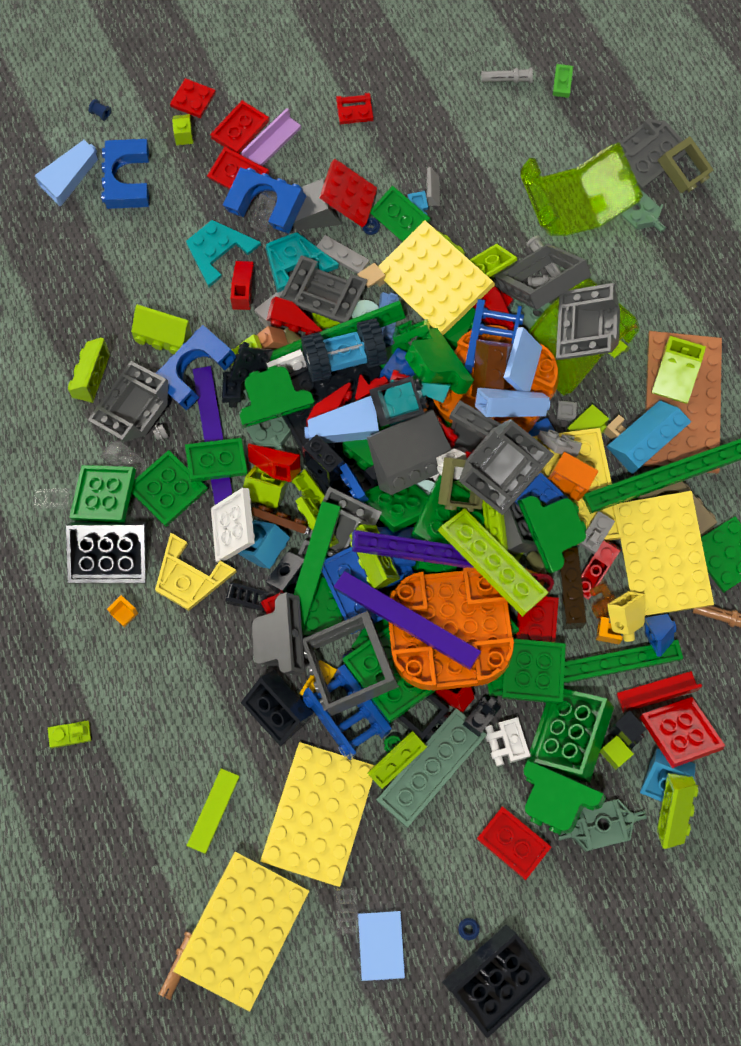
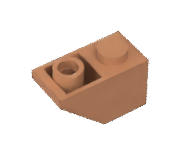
[257,326,288,350]

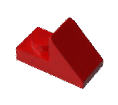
[355,374,389,402]

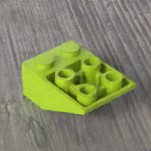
[652,336,706,404]

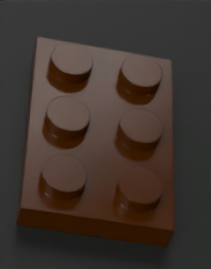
[251,505,311,534]

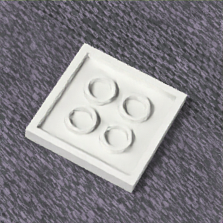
[211,488,255,562]

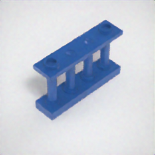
[465,299,524,374]
[303,665,392,761]

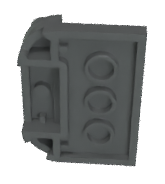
[610,118,687,190]

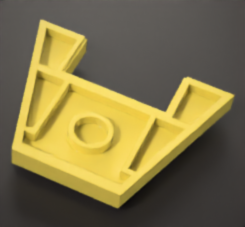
[155,533,237,611]

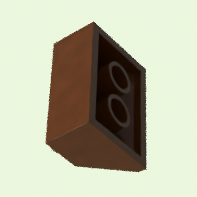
[471,339,513,398]

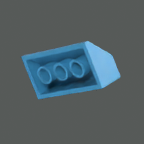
[607,401,691,474]

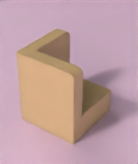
[357,263,385,288]
[604,415,626,441]

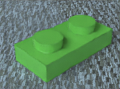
[552,64,573,98]

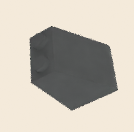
[293,179,343,230]

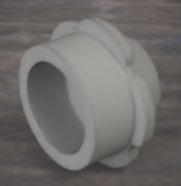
[153,424,168,442]

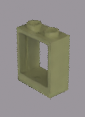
[658,136,714,194]
[438,457,483,512]

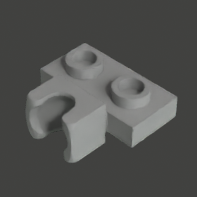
[537,430,582,457]

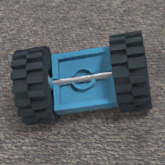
[301,318,387,382]

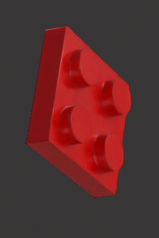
[170,78,216,119]

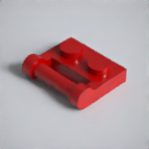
[336,93,373,124]

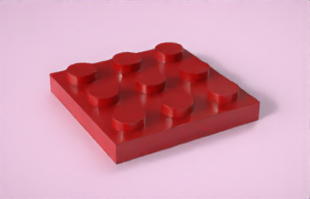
[319,159,377,227]
[640,697,725,768]

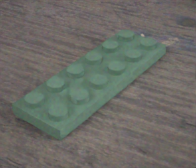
[376,708,487,828]

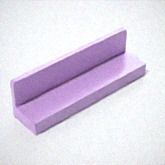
[242,108,301,166]

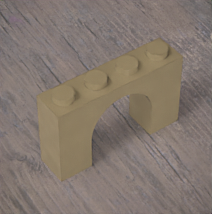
[633,481,717,537]

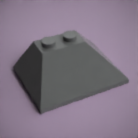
[280,255,368,323]
[556,283,620,360]
[88,361,168,442]
[459,419,554,515]
[297,487,382,559]

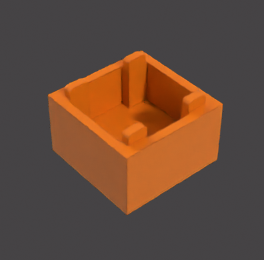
[547,452,598,501]

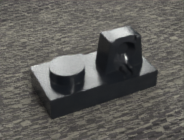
[222,372,242,408]
[462,696,501,737]

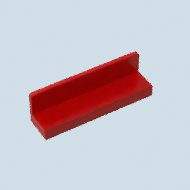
[616,671,702,713]

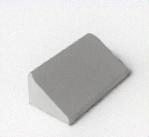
[426,167,440,206]

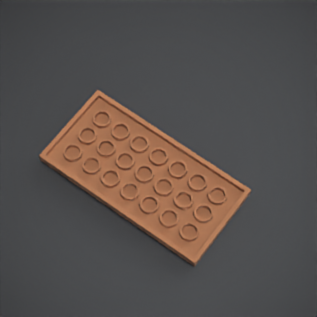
[643,331,722,474]

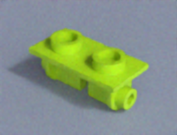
[292,469,325,507]

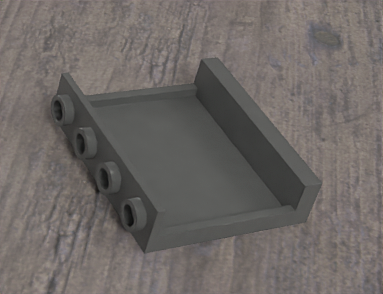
[449,401,501,452]

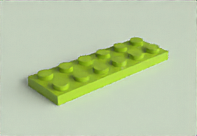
[438,508,549,617]

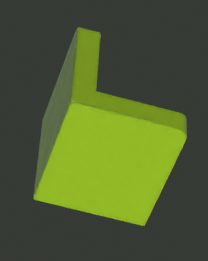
[600,736,634,770]

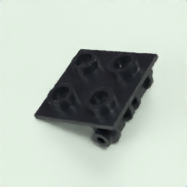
[230,342,273,381]

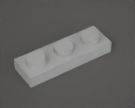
[316,235,370,274]

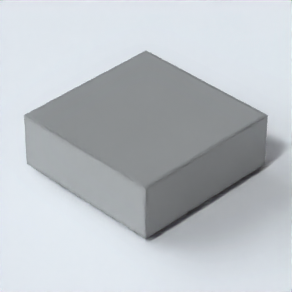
[557,400,577,421]

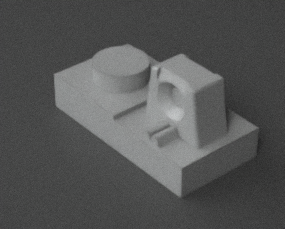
[579,511,615,554]

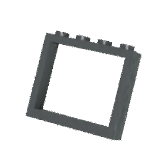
[495,243,591,310]
[302,611,399,716]

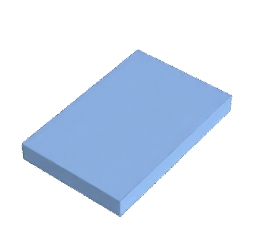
[503,327,542,392]
[358,911,405,981]

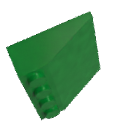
[527,689,614,783]

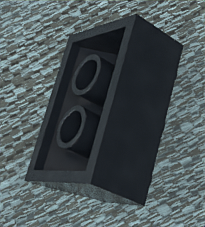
[241,670,314,747]

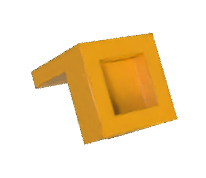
[107,595,138,628]
[596,617,623,644]

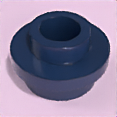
[362,218,380,235]
[458,918,479,940]

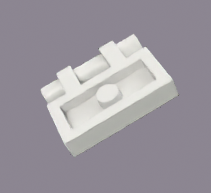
[485,717,530,767]

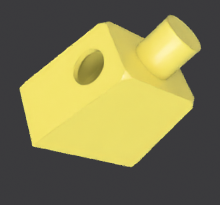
[607,591,645,642]

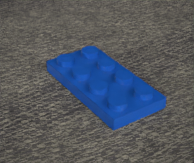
[322,547,383,634]

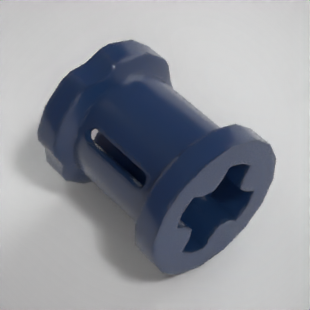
[88,99,112,121]

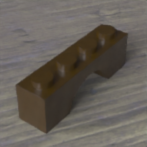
[557,548,586,629]

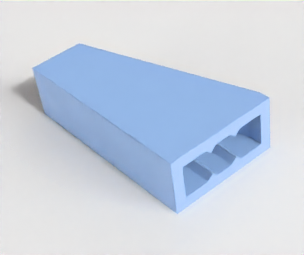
[35,140,98,206]
[475,388,550,417]
[304,396,379,444]

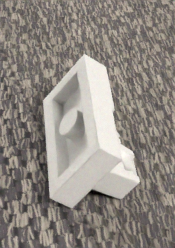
[266,349,307,373]

